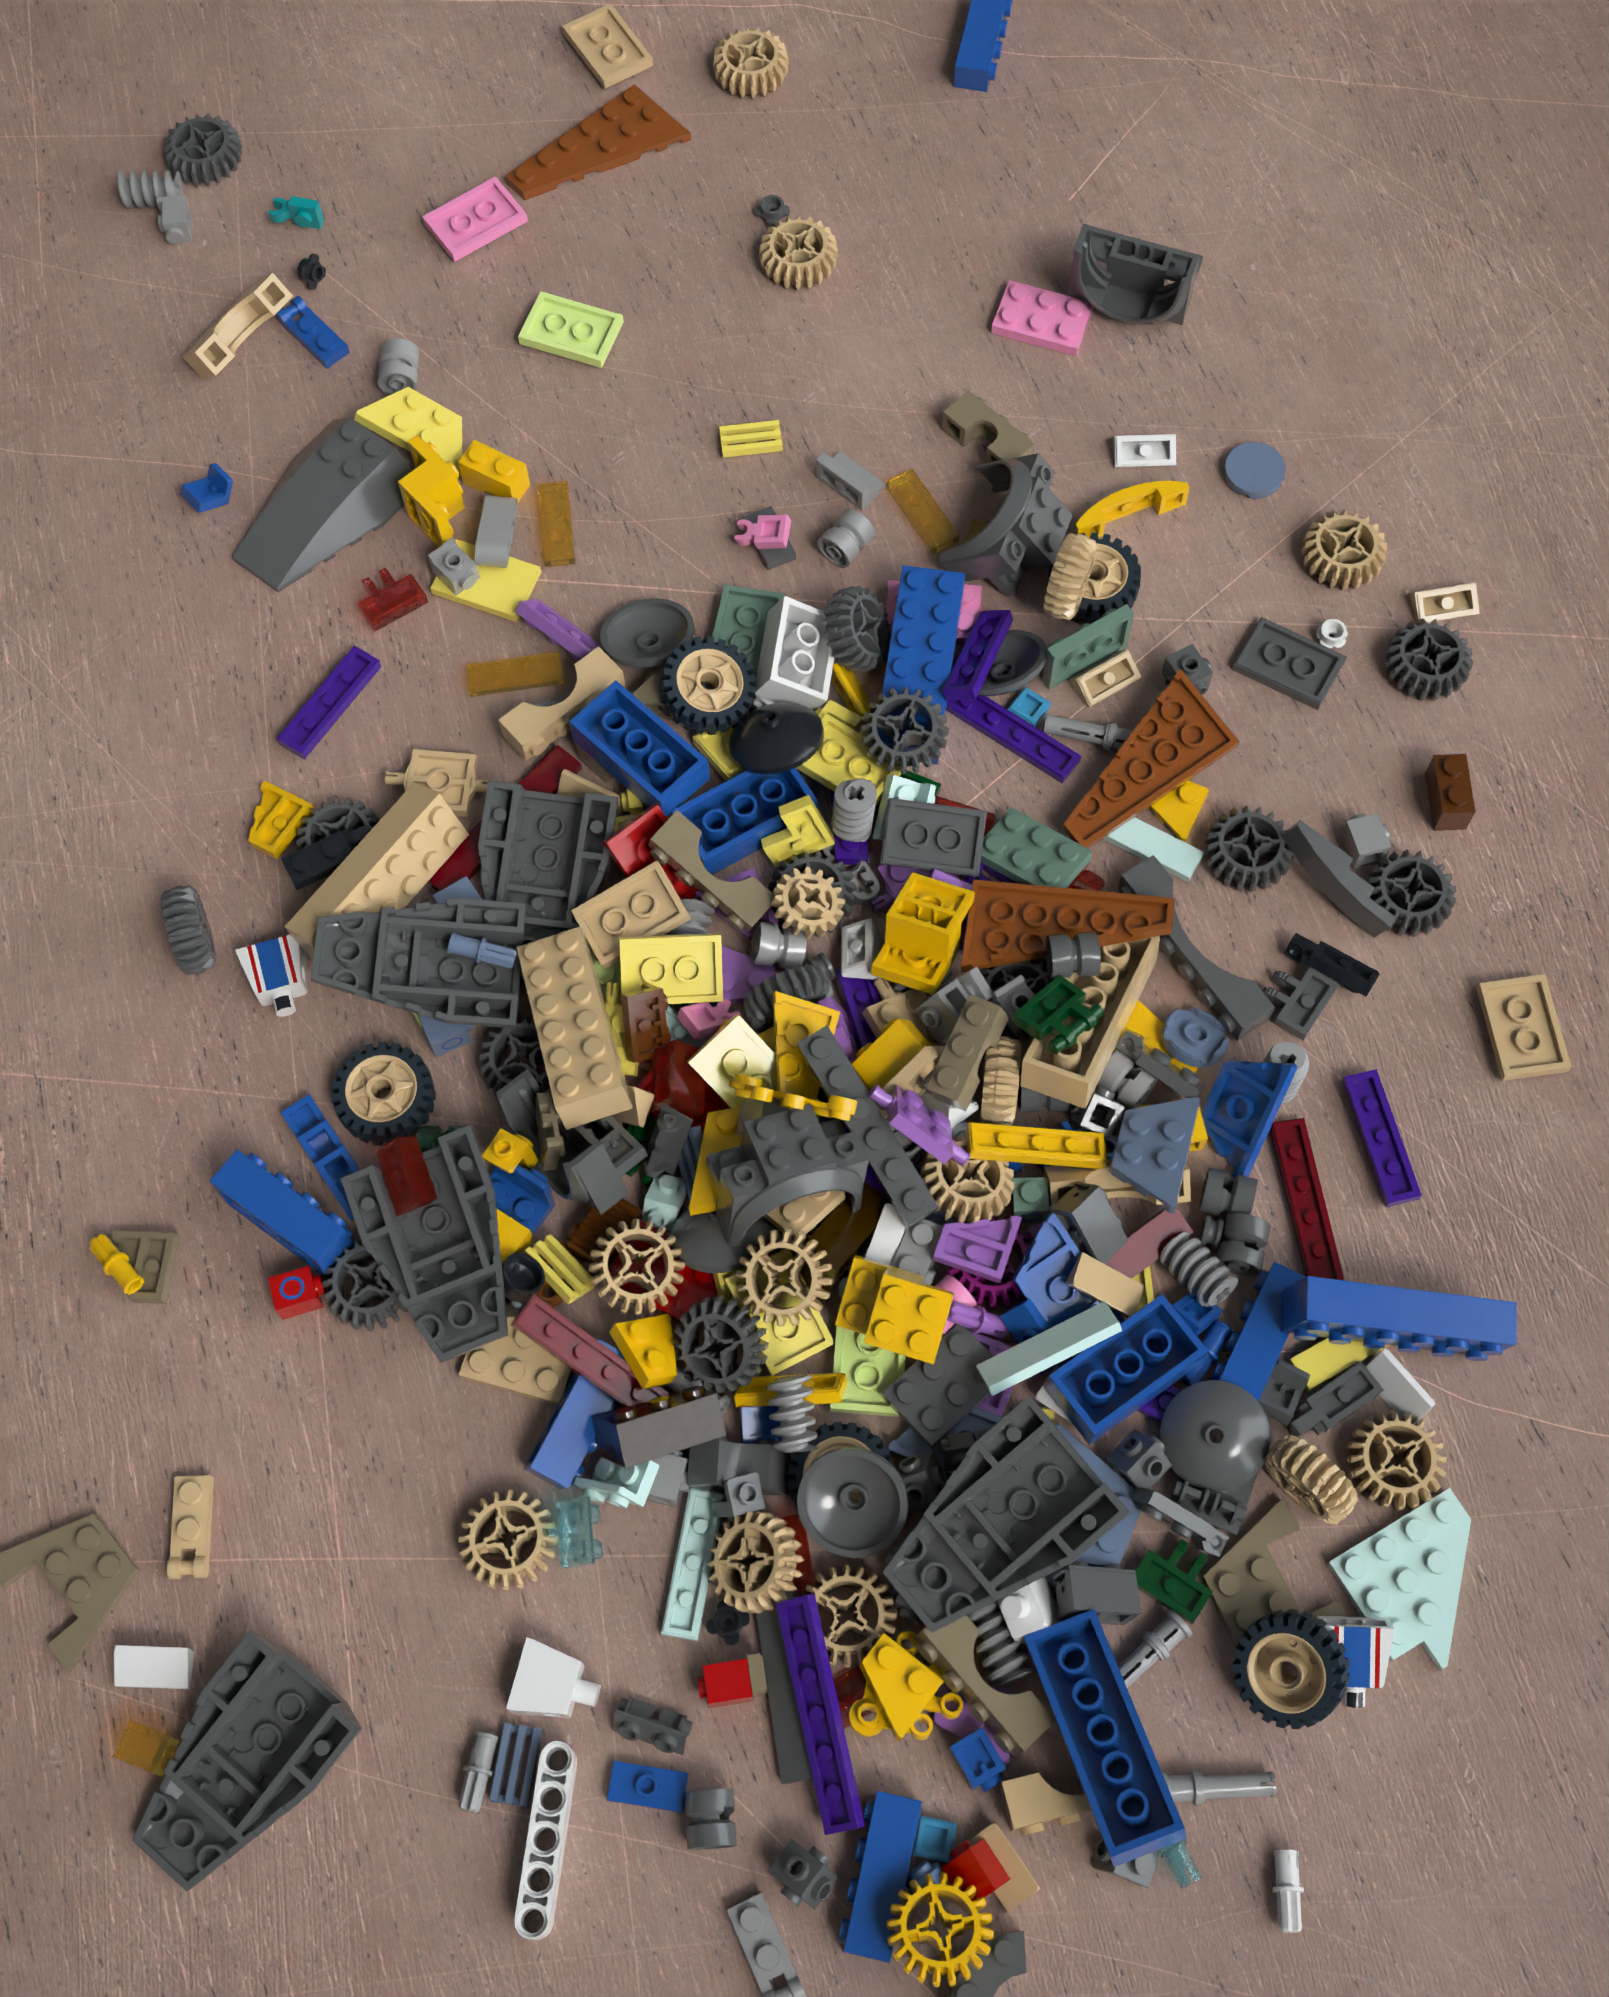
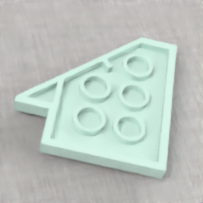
[1327,1488,1471,1671]

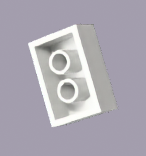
[755,596,834,711]

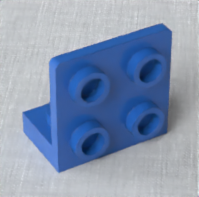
[490,1164,555,1236]

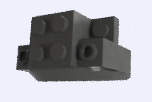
[1068,224,1203,325]
[940,453,1072,596]
[496,1069,648,1215]
[706,1104,869,1247]

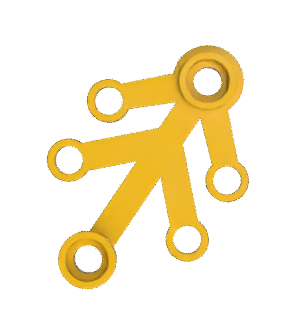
[729,1073,858,1121]
[849,1631,974,1740]

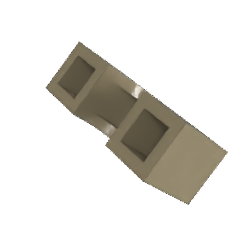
[942,390,1035,462]
[926,994,1009,1111]

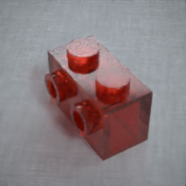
[650,1040,706,1119]

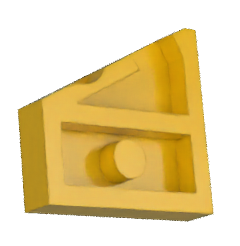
[248,780,314,860]
[1149,780,1209,843]
[609,1314,677,1389]
[859,1633,944,1742]

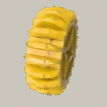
[887,1873,994,1987]

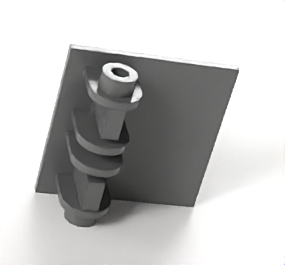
[1170,1472,1258,1535]

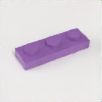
[516,598,604,661]

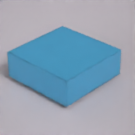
[1007,687,1051,727]
[912,1815,957,1863]

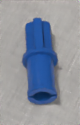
[1180,1320,1233,1386]

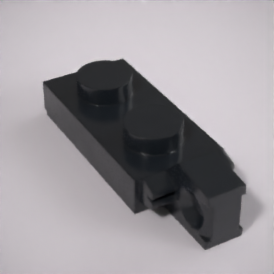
[281,825,370,890]
[1284,933,1380,997]

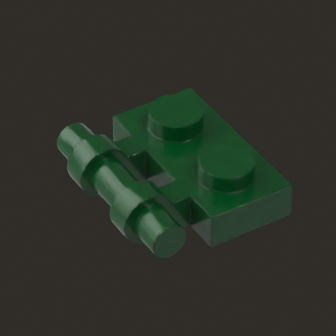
[1013,975,1104,1054]

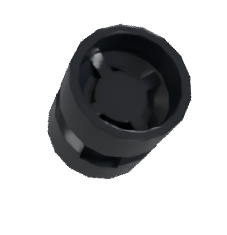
[502,1253,545,1317]

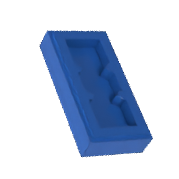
[999,1298,1070,1375]
[607,1761,689,1813]

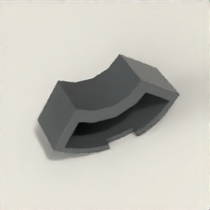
[687,1436,791,1495]
[949,1931,1026,1997]

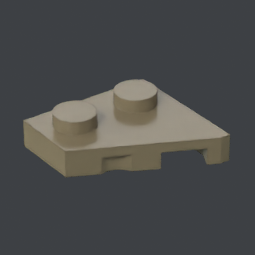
[535,1092,564,1171]
[112,1230,180,1304]

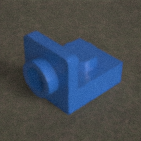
[1172,1293,1223,1336]
[949,1727,1006,1793]

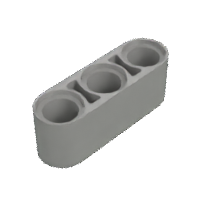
[475,495,517,568]

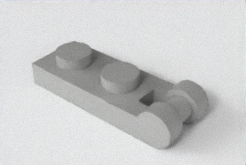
[727,1892,807,1997]

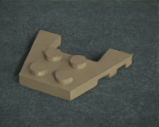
[1201,1499,1346,1647]
[0,1514,140,1672]

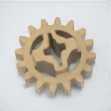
[771,867,845,939]

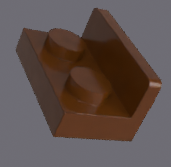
[621,983,671,1063]

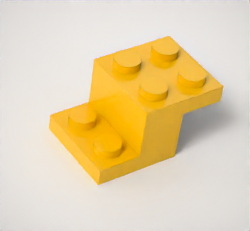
[398,434,465,548]
[871,872,975,995]
[835,1255,954,1364]

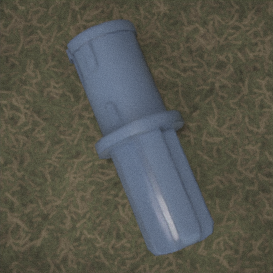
[447,932,517,968]

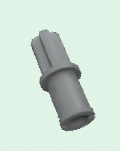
[458,1732,498,1813]

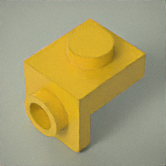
[483,1128,539,1174]

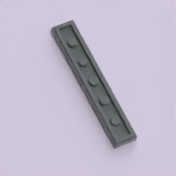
[749,1550,813,1784]

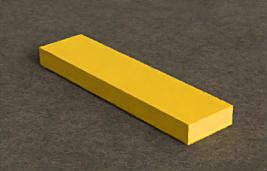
[966,1122,1107,1169]

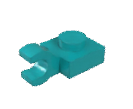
[268,196,324,229]

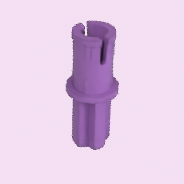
[947,1301,1009,1339]

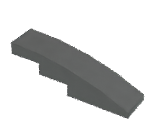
[1282,820,1396,938]

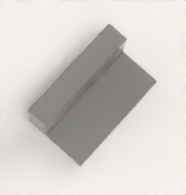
[816,451,886,511]

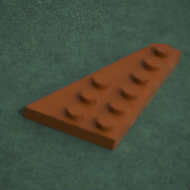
[505,84,691,200]
[1063,669,1240,849]
[961,879,1175,972]

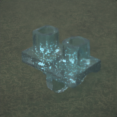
[548,1496,603,1568]

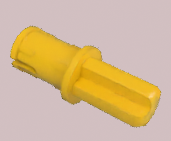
[90,1234,144,1295]

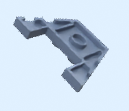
[1056,1423,1143,1567]

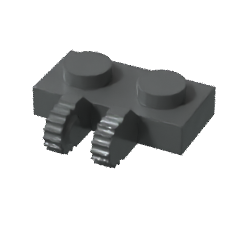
[1262,967,1339,1041]

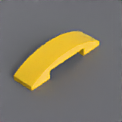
[1074,481,1190,538]

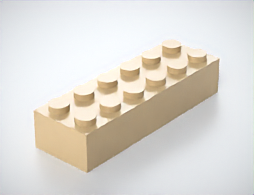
[284,782,469,960]
[517,926,633,1130]
[1020,936,1160,1109]

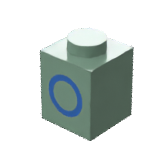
[1010,1177,1049,1224]

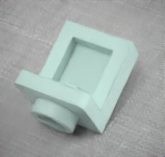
[642,1173,687,1231]

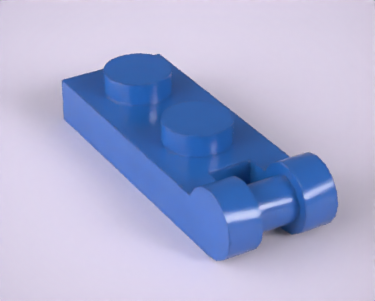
[275,296,350,369]

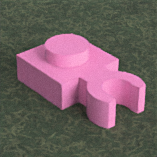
[734,514,791,549]
[677,1000,741,1040]

